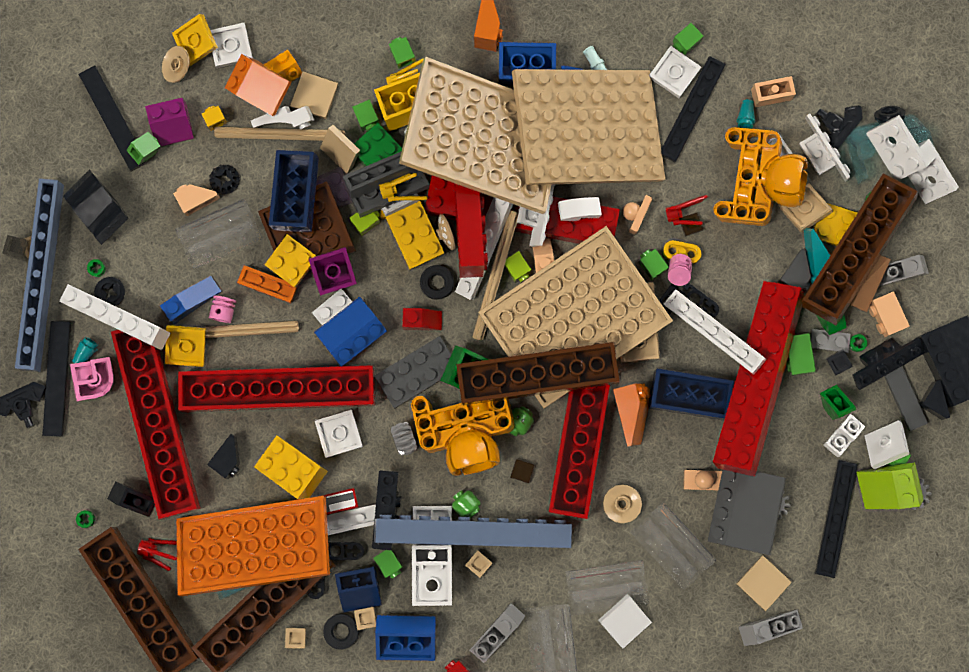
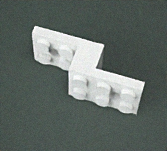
[866,115,959,204]
[412,506,452,606]

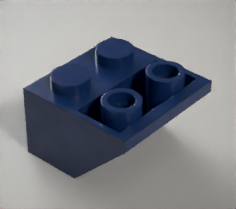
[335,567,382,612]

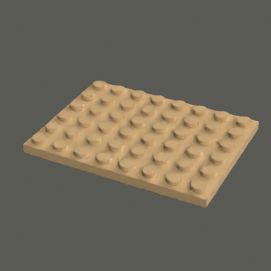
[399,57,552,214]
[512,69,665,185]
[478,226,673,409]

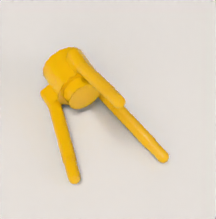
[386,59,423,84]
[379,173,427,202]

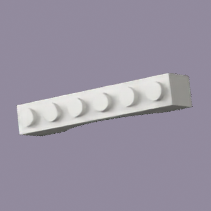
[59,284,170,350]

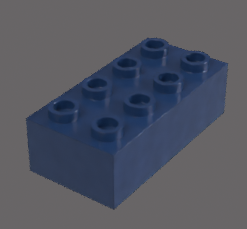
[269,150,319,232]
[649,369,734,421]

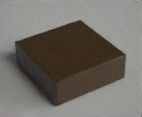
[679,212,703,237]
[510,459,534,484]

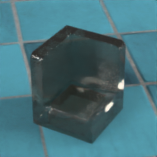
[2,235,28,262]

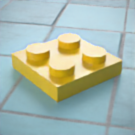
[172,14,218,66]
[814,203,857,246]
[265,234,316,288]
[165,325,206,367]

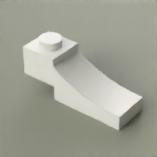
[251,106,314,130]

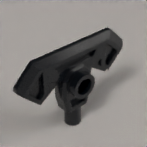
[816,105,863,150]
[0,382,46,429]

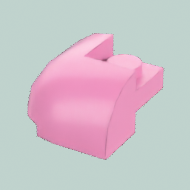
[70,357,113,402]

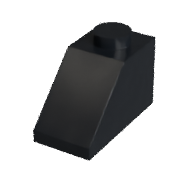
[207,434,240,479]
[107,481,155,517]

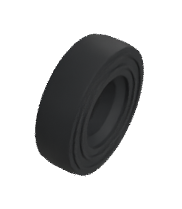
[420,265,454,300]
[323,614,359,650]

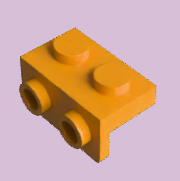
[263,50,302,82]

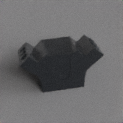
[63,169,129,245]

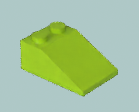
[856,462,924,509]

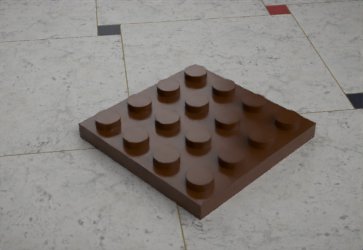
[258,181,357,273]

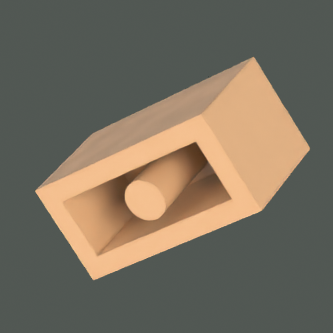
[751,76,796,107]
[868,291,910,338]

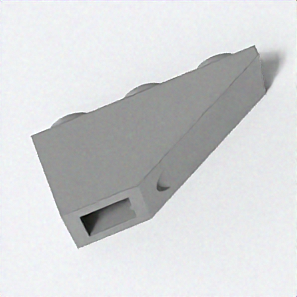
[878,255,929,287]
[470,603,525,663]
[739,610,803,646]

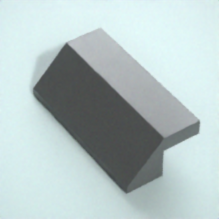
[343,151,429,218]

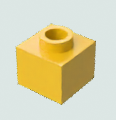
[202,106,227,131]

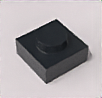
[826,349,853,376]

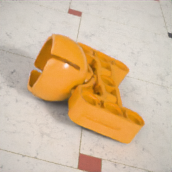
[714,127,808,226]
[411,396,515,476]

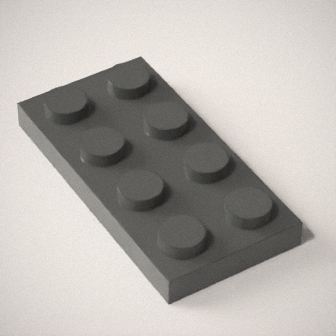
[375,336,451,409]

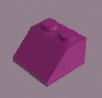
[145,98,194,146]
[309,247,357,296]

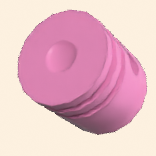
[668,254,692,286]
[209,296,236,323]

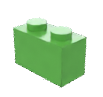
[786,333,816,376]

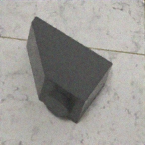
[778,249,811,293]

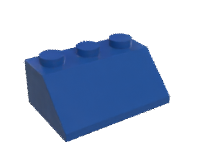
[499,42,556,86]
[314,297,387,366]
[375,615,436,661]

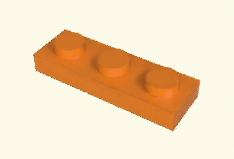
[237,265,298,304]

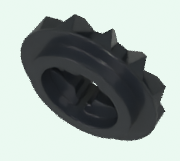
[874,106,905,123]
[209,164,240,195]
[94,277,126,306]

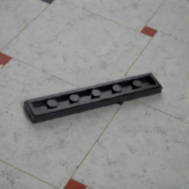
[661,56,726,163]
[78,65,148,172]
[42,321,71,437]
[815,460,858,578]

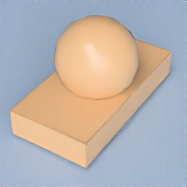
[623,195,652,235]
[683,470,722,491]

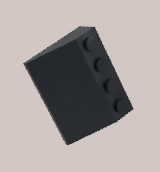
[915,315,969,408]

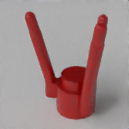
[665,195,707,226]
[137,538,177,571]

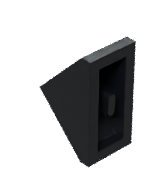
[919,380,950,420]

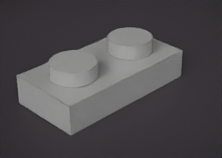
[811,329,851,353]

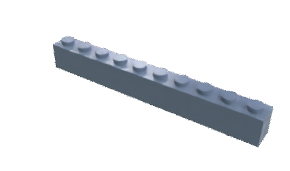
[15,179,64,372]
[374,515,572,548]

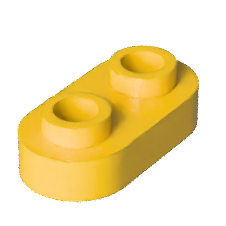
[663,240,701,264]

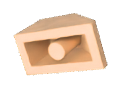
[173,184,220,216]
[532,238,554,274]

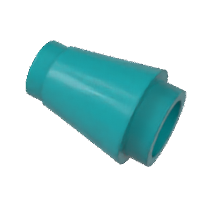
[736,99,755,129]
[72,337,98,363]

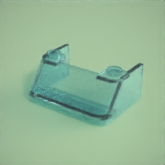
[845,114,934,185]

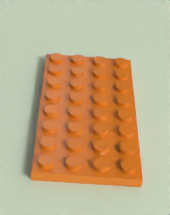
[176,496,330,597]

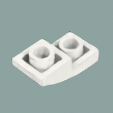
[558,197,602,221]
[823,414,865,457]

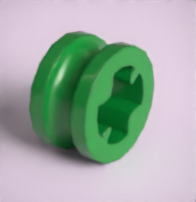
[87,259,106,277]
[849,334,867,352]
[76,510,95,528]

